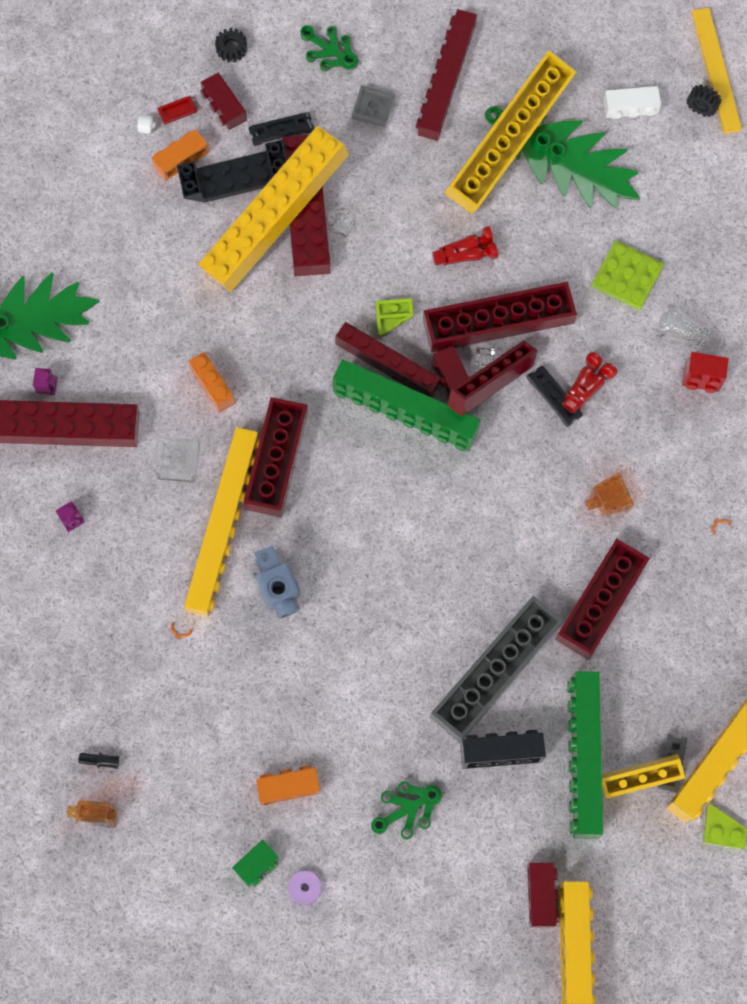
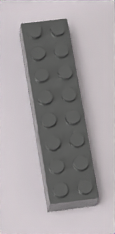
[430,596,563,743]

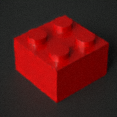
[682,351,729,393]

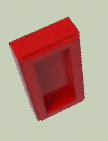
[157,95,197,125]

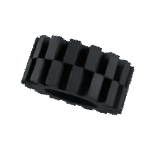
[215,28,247,63]
[686,84,722,117]

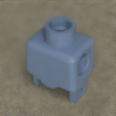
[253,545,300,619]

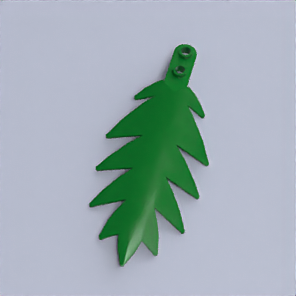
[485,106,640,208]
[0,272,99,360]

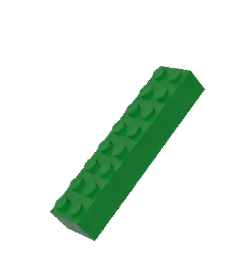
[333,359,481,451]
[567,671,603,839]

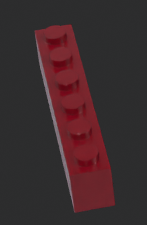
[335,321,441,398]
[447,340,538,417]

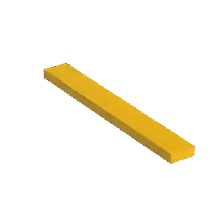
[691,8,742,134]

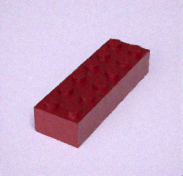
[243,397,308,518]
[555,538,650,660]

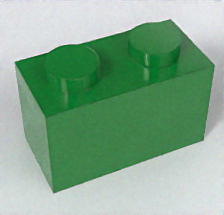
[232,839,280,888]

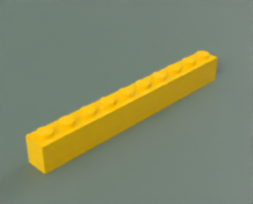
[184,427,260,616]

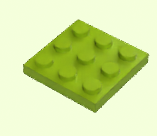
[591,240,664,310]

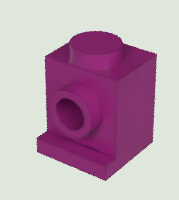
[33,368,58,395]
[55,501,85,533]

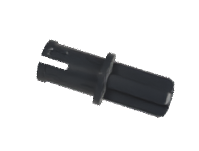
[78,752,120,769]

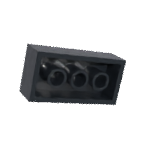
[460,730,546,769]

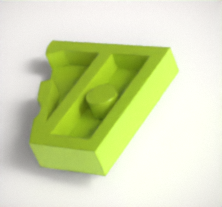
[375,298,414,337]
[703,804,747,850]

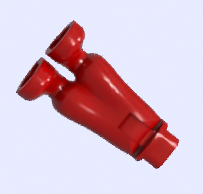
[432,226,498,266]
[562,352,618,413]

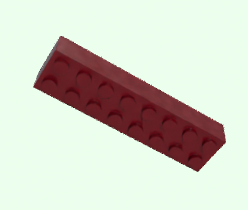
[282,135,331,277]
[423,281,577,353]
[0,400,140,447]

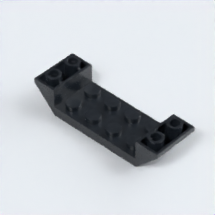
[177,140,287,202]

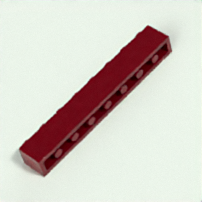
[415,9,477,141]

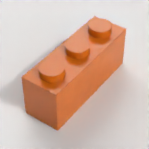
[151,129,209,181]
[188,352,235,413]
[256,765,320,806]

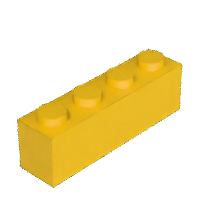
[602,754,685,799]

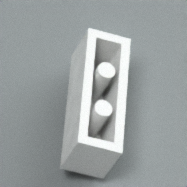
[603,86,661,119]

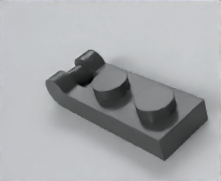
[657,734,688,793]

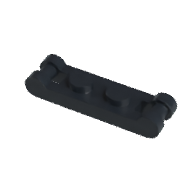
[248,112,315,146]
[526,365,583,427]

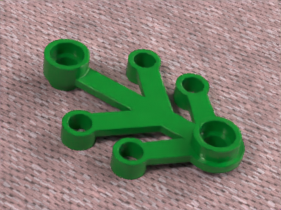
[300,25,358,72]
[371,781,442,840]

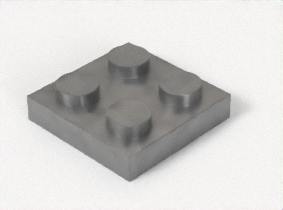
[352,85,395,128]

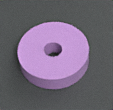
[288,871,321,905]

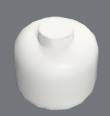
[137,115,155,134]

